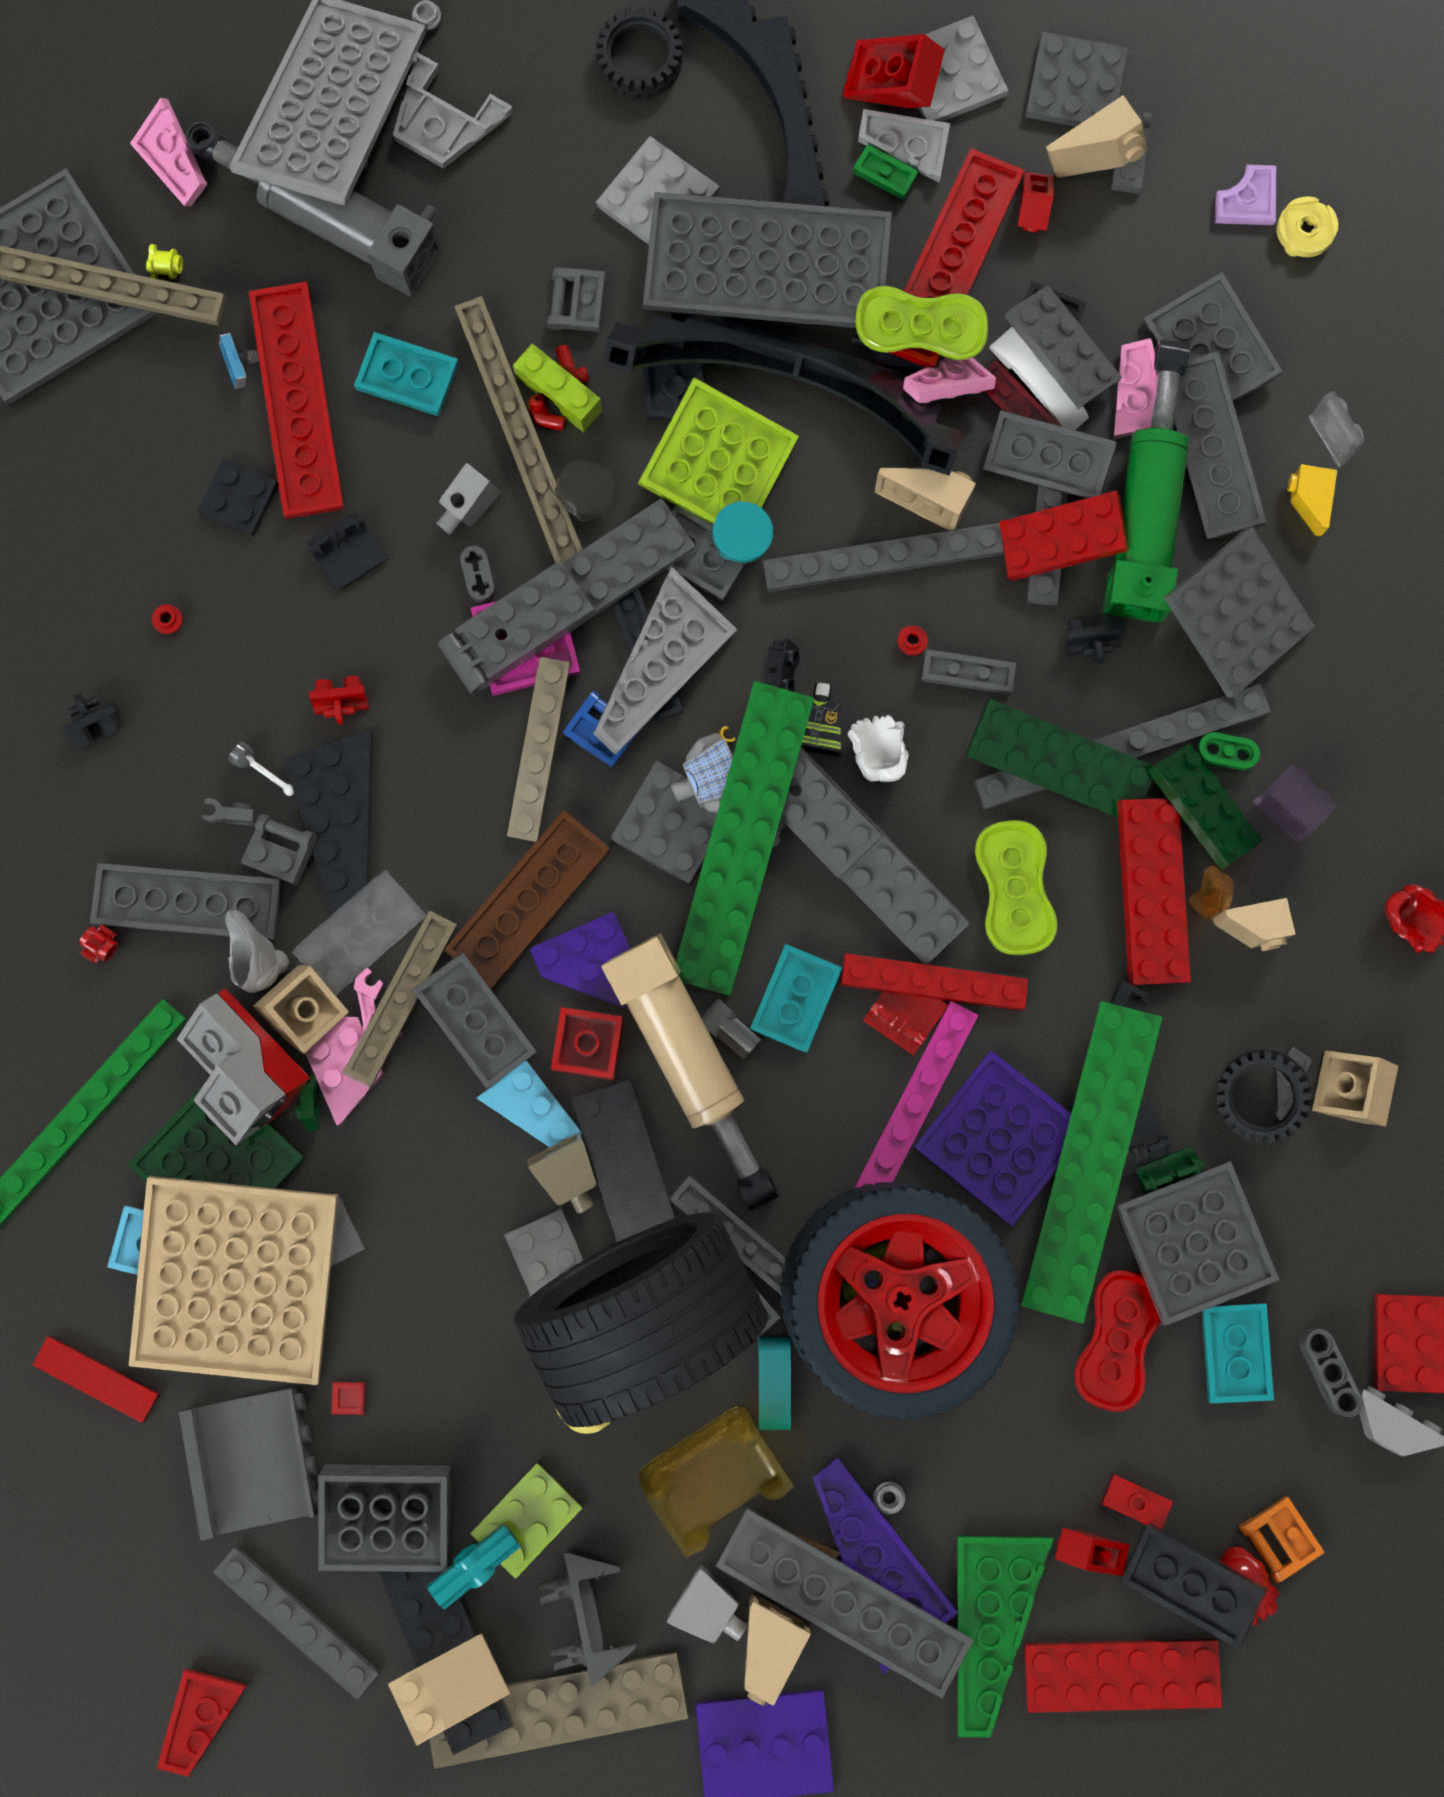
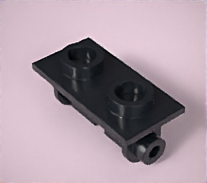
[764,638,800,692]

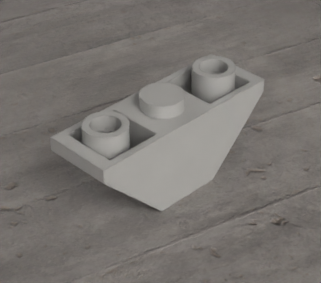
[1358,1386,1444,1457]

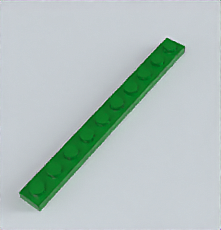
[0,998,188,1228]

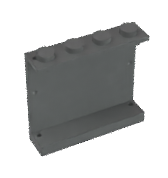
[179,1387,318,1541]

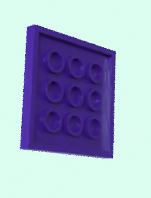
[913,1050,1071,1226]

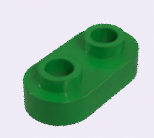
[1197,732,1260,771]

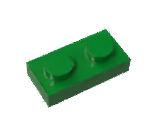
[853,144,919,201]

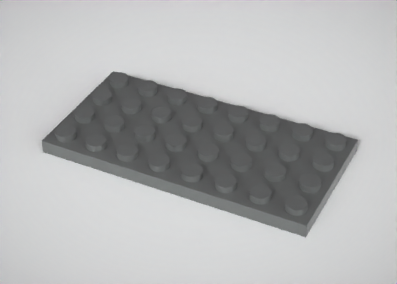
[643,192,892,328]

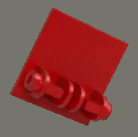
[863,992,948,1056]

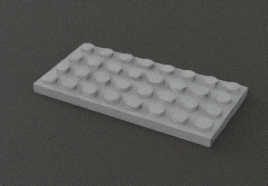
[230,0,426,206]

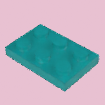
[354,332,459,417]
[750,944,842,1054]
[1201,1303,1274,1403]

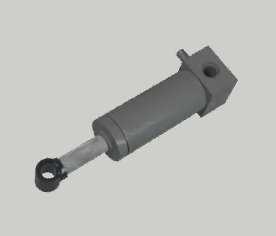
[186,121,442,297]

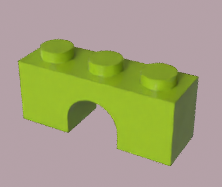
[513,343,603,433]

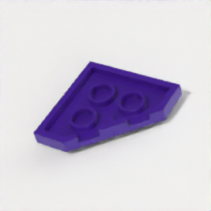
[529,912,630,1009]

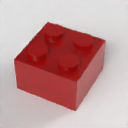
[551,1007,624,1081]

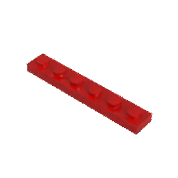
[840,953,1028,1011]

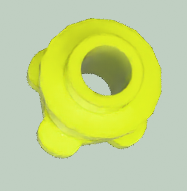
[146,244,183,279]

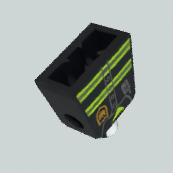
[801,683,843,758]

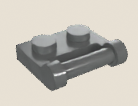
[546,267,606,332]
[241,813,317,886]

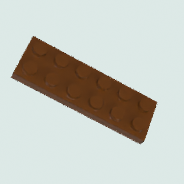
[444,810,611,990]

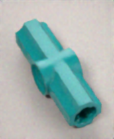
[427,1523,521,1610]

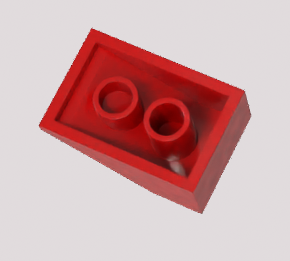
[843,34,945,108]

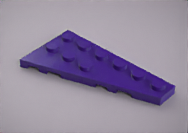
[812,1457,958,1674]

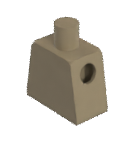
[527,1132,597,1213]

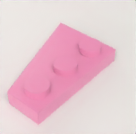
[130,98,207,207]
[1113,338,1158,440]

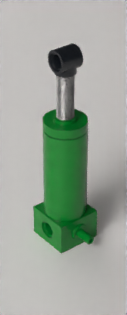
[1102,340,1190,623]

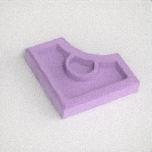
[1215,164,1276,225]

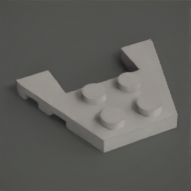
[393,52,513,169]

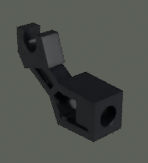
[1274,1047,1313,1123]

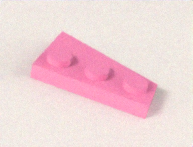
[903,357,996,403]

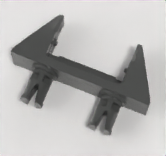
[537,1553,636,1686]

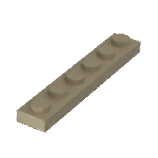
[507,657,570,842]
[343,911,457,1088]

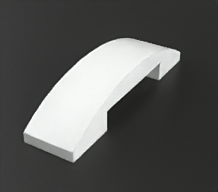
[989,327,1089,430]

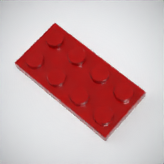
[1000,491,1128,581]

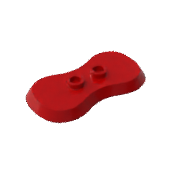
[1074,1270,1161,1412]

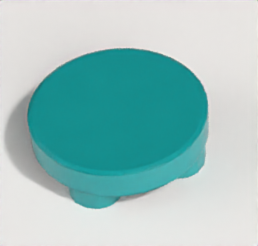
[712,501,773,563]

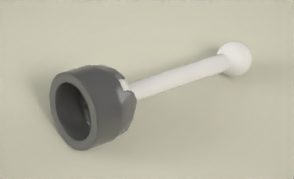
[228,741,294,796]

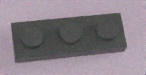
[921,649,1016,695]

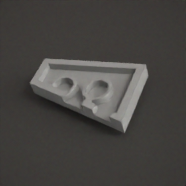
[858,109,950,183]

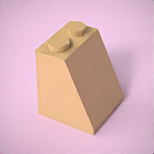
[744,1592,811,1706]

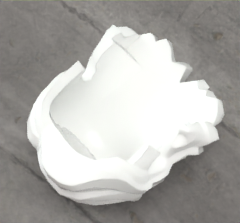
[847,715,909,782]

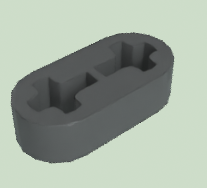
[460,546,496,604]

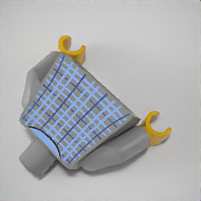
[671,726,736,813]

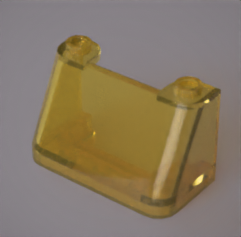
[638,1406,794,1558]

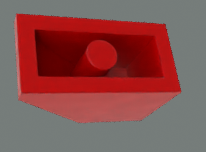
[1017,172,1054,232]
[1055,1527,1130,1576]

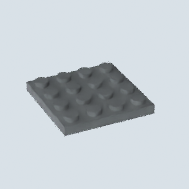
[1163,527,1315,698]
[1115,1161,1279,1325]

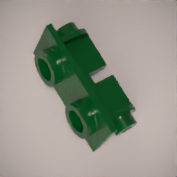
[1135,1145,1205,1194]

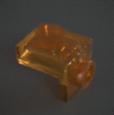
[1188,865,1234,921]

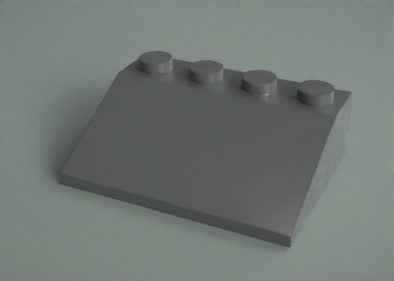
[318,1464,452,1572]

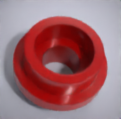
[152,604,183,635]
[897,626,928,656]

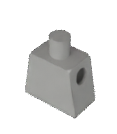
[436,463,502,535]
[667,1564,748,1644]

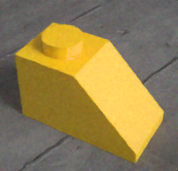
[1287,464,1337,536]

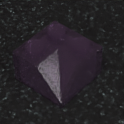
[1253,764,1338,844]

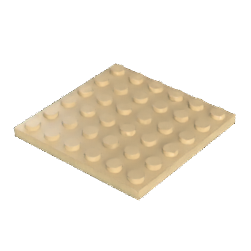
[129,1176,338,1385]

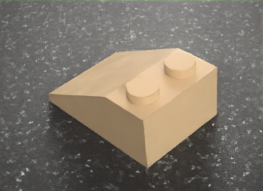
[1046,95,1148,178]
[875,468,976,531]
[388,1633,511,1746]

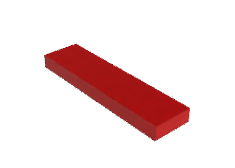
[32,1336,160,1423]

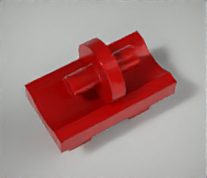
[309,676,369,725]

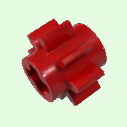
[79,924,119,964]

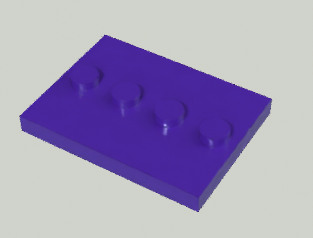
[696,1689,834,1797]

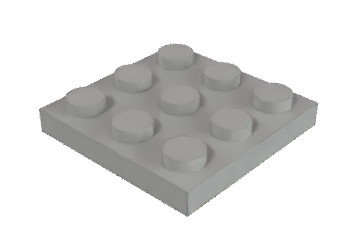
[918,15,1008,122]
[596,136,720,245]

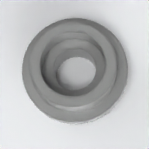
[873,1481,905,1514]

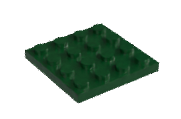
[127,1083,306,1189]

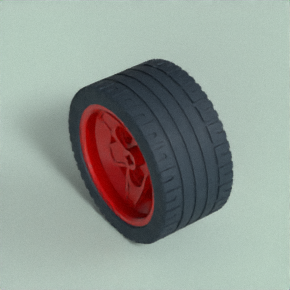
[780,1182,1020,1420]

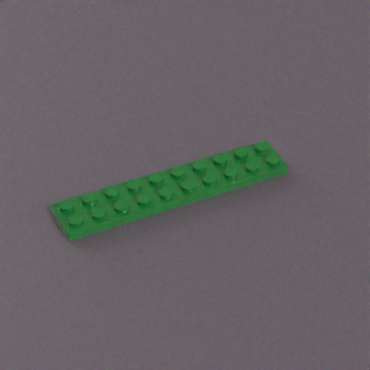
[676,681,814,996]
[1022,1001,1163,1324]

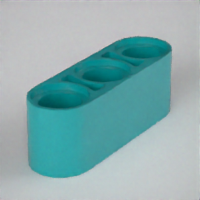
[758,1337,791,1430]

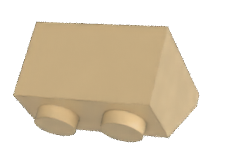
[1213,898,1296,951]
[253,965,349,1054]
[1312,1050,1398,1127]

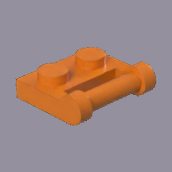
[1239,1496,1325,1583]

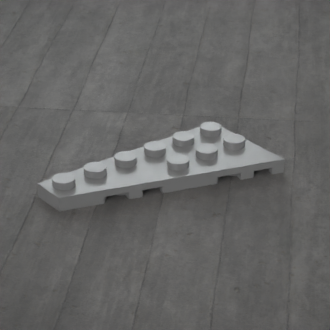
[593,567,737,755]

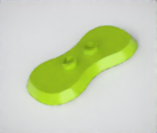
[855,286,988,360]
[975,820,1057,955]

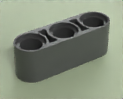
[1298,1328,1363,1417]

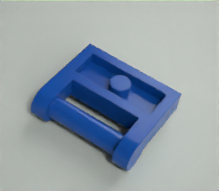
[563,691,643,768]

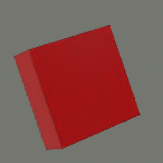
[332,1382,366,1415]

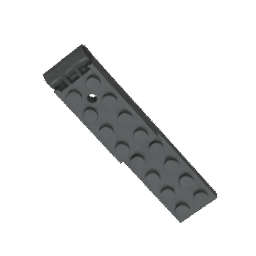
[438,498,696,695]
[780,747,971,965]

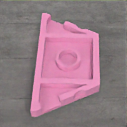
[305,1017,384,1126]

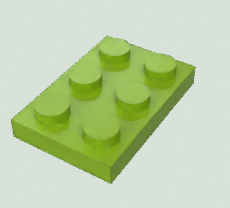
[470,1462,583,1579]

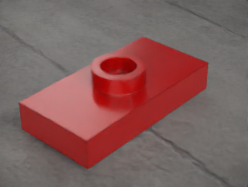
[1101,1474,1173,1529]

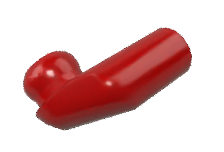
[528,394,566,431]

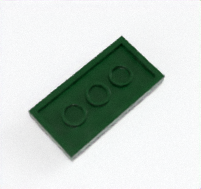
[1148,743,1263,871]

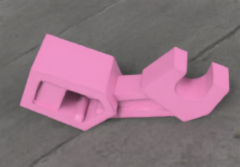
[353,968,403,1039]

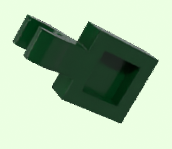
[296,1074,320,1132]

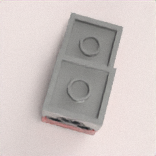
[177,989,310,1145]

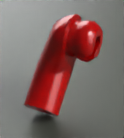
[555,345,589,383]

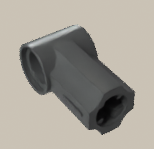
[701,999,761,1060]

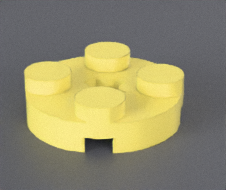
[1276,197,1338,257]

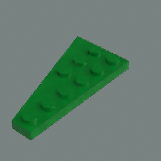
[956,1535,1054,1738]

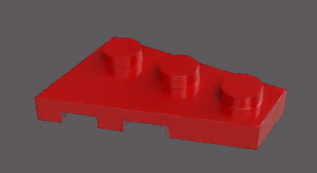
[157,1668,248,1777]

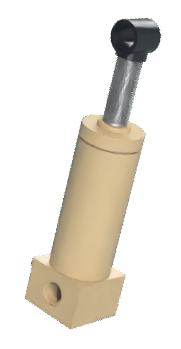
[601,933,780,1211]

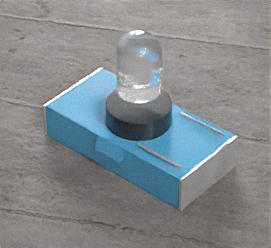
[219,333,259,390]

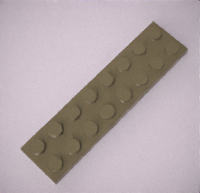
[429,1651,689,1769]

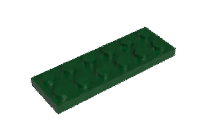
[965,698,1153,818]

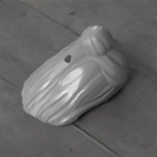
[225,909,289,993]

